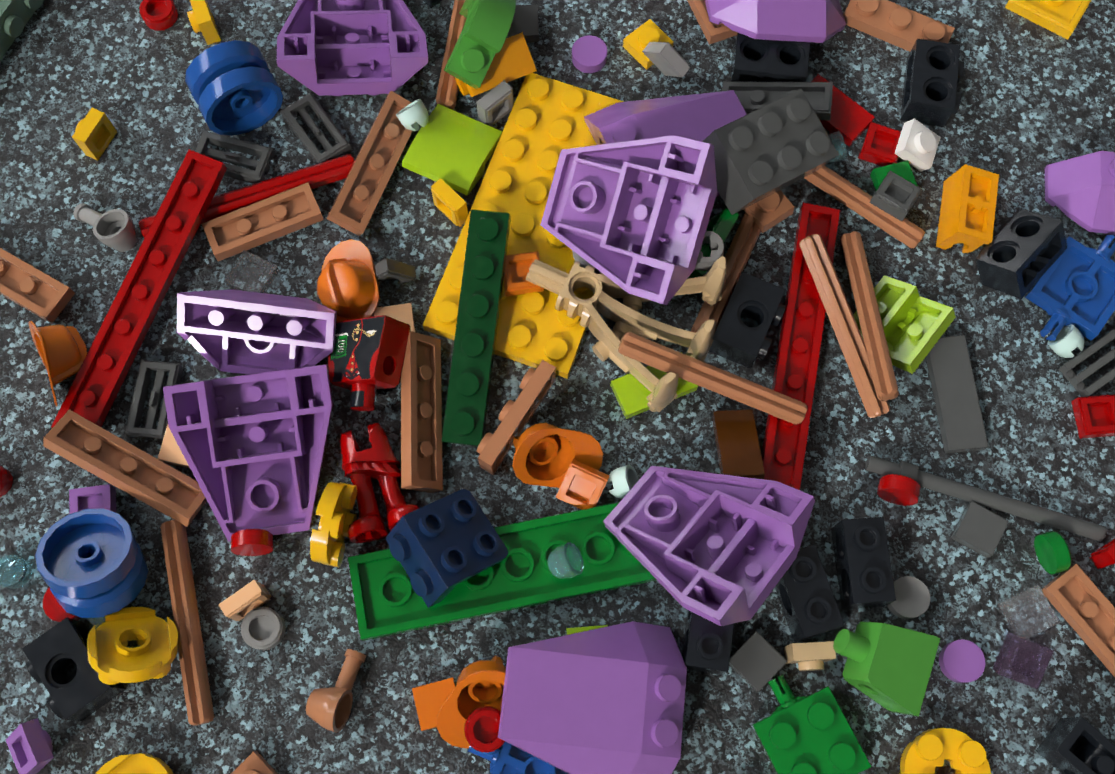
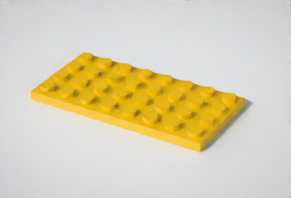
[423,73,624,379]

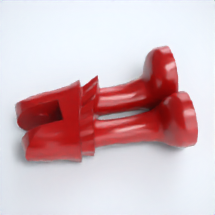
[340,422,419,543]

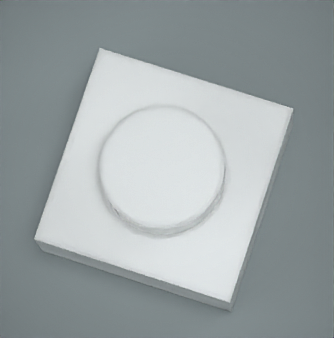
[894,118,941,172]

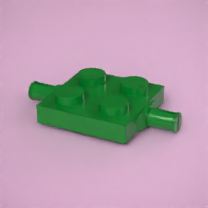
[752,674,872,774]

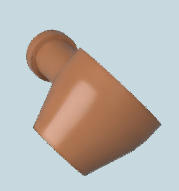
[306,649,366,733]

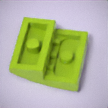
[402,104,503,196]
[853,275,956,374]

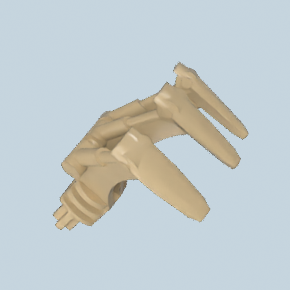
[526,256,727,412]

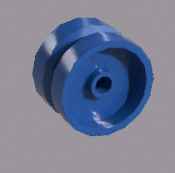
[185,40,283,136]
[35,508,148,618]

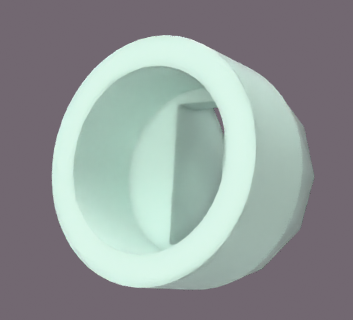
[396,99,429,131]
[1047,324,1085,358]
[607,465,639,499]

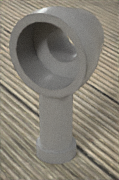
[73,203,137,252]

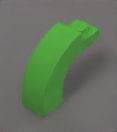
[444,0,516,89]

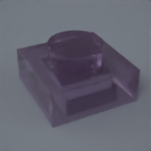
[993,631,1054,689]

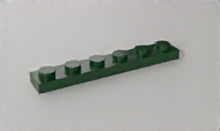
[441,210,511,446]

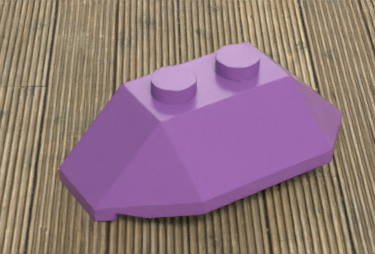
[705,0,846,43]
[1045,151,1115,235]
[176,289,337,375]

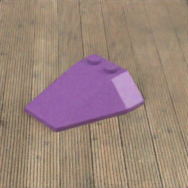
[277,0,428,96]
[584,90,747,197]
[540,135,717,305]
[163,364,333,542]
[603,466,815,626]
[498,621,687,774]

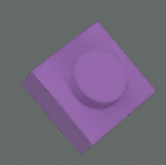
[69,484,116,514]
[6,718,54,774]

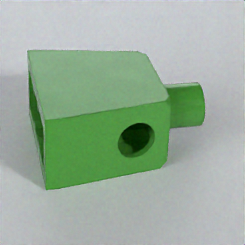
[833,622,940,717]

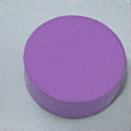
[572,35,607,73]
[939,639,985,683]

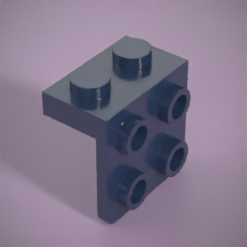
[385,489,508,608]

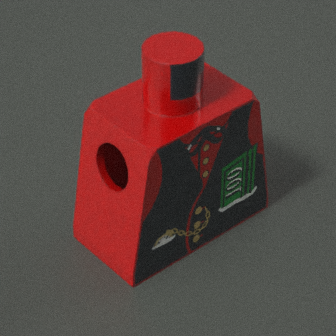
[328,315,410,411]

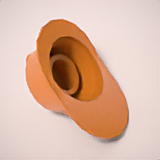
[317,239,380,322]
[28,321,87,407]
[512,423,603,488]
[437,655,506,748]

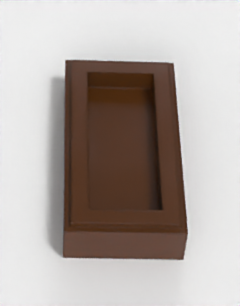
[712,409,765,479]

